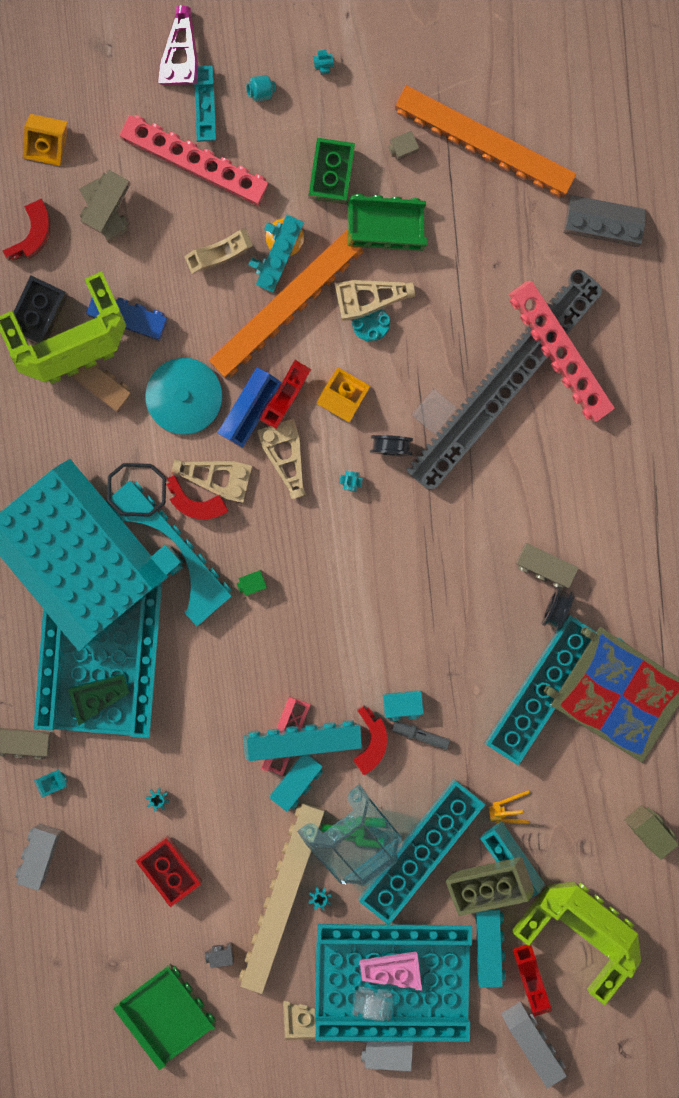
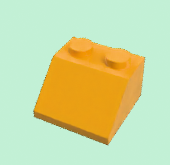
[23,114,68,166]
[316,367,371,423]

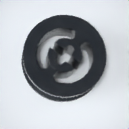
[370,435,413,456]
[542,586,574,632]

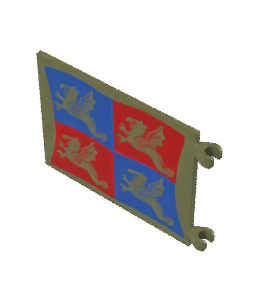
[544,627,679,763]

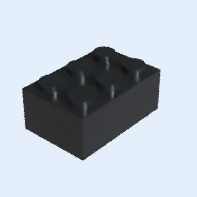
[13,275,68,343]

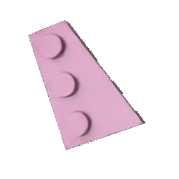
[359,952,422,991]

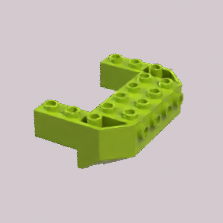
[0,271,126,384]
[512,882,641,1006]

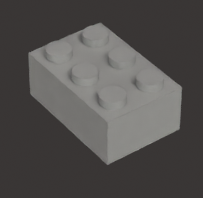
[15,823,61,891]

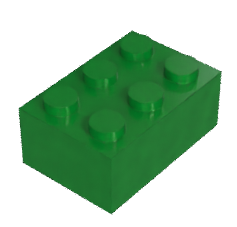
[308,138,355,204]

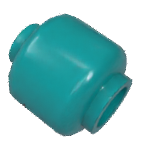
[246,75,276,102]

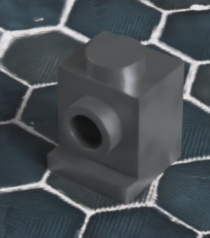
[205,942,234,968]

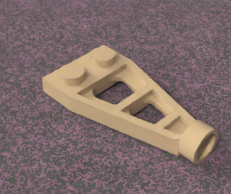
[335,280,415,321]
[257,418,306,500]
[171,459,252,503]

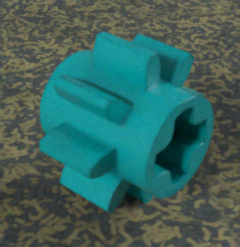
[313,49,334,75]
[339,471,363,492]
[145,787,170,812]
[309,886,332,911]

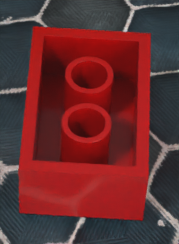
[135,835,202,907]

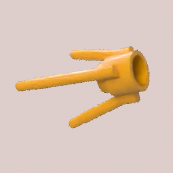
[489,790,530,824]

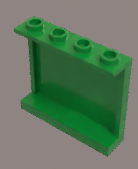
[113,964,216,1071]

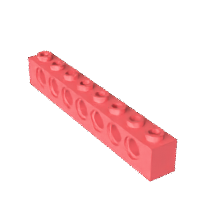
[119,115,268,206]
[508,281,615,422]

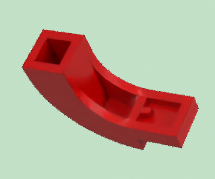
[3,198,51,261]
[260,360,312,429]
[166,475,229,520]
[353,705,387,775]
[513,944,552,1017]

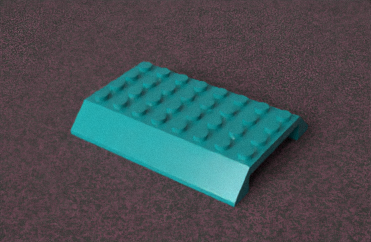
[0,459,169,652]
[33,584,162,738]
[315,924,472,1042]

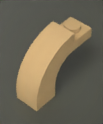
[184,228,253,274]

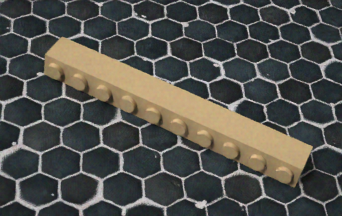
[238,802,324,994]

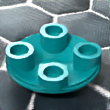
[352,304,390,342]

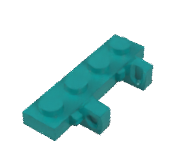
[248,214,305,293]

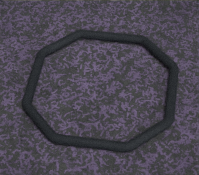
[107,463,166,517]

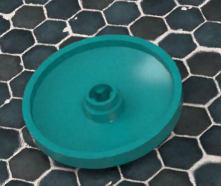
[145,358,222,435]

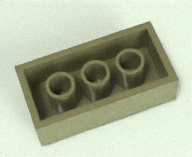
[624,805,679,860]
[446,857,535,916]

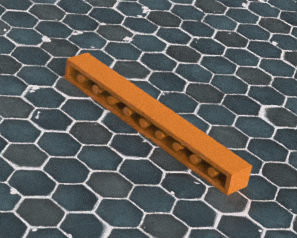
[395,85,576,198]
[209,229,364,379]

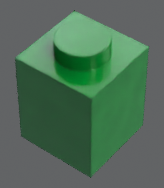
[237,570,267,596]

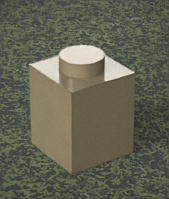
[388,131,419,161]

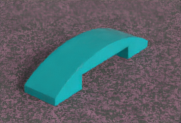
[194,65,216,142]

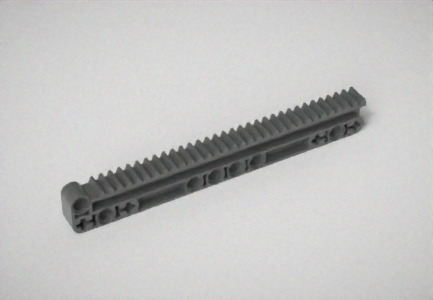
[406,269,602,490]

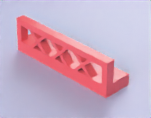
[261,696,311,776]

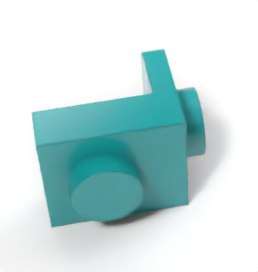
[34,770,67,798]

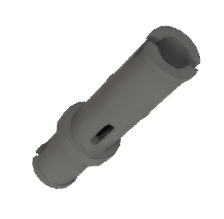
[392,721,450,750]

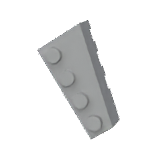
[501,1001,567,1089]

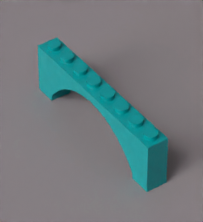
[106,480,232,626]

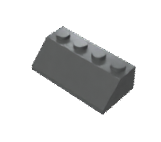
[563,195,646,247]

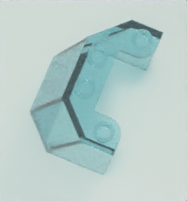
[297,784,402,886]

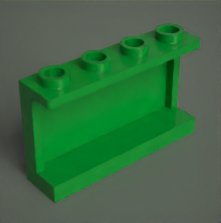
[347,194,427,251]

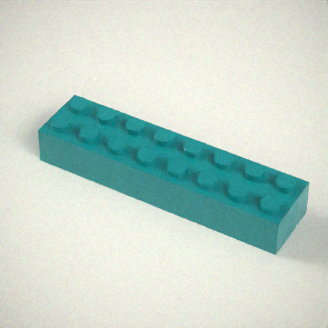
[484,615,596,766]
[358,778,485,924]

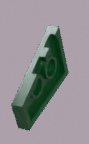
[68,673,130,726]

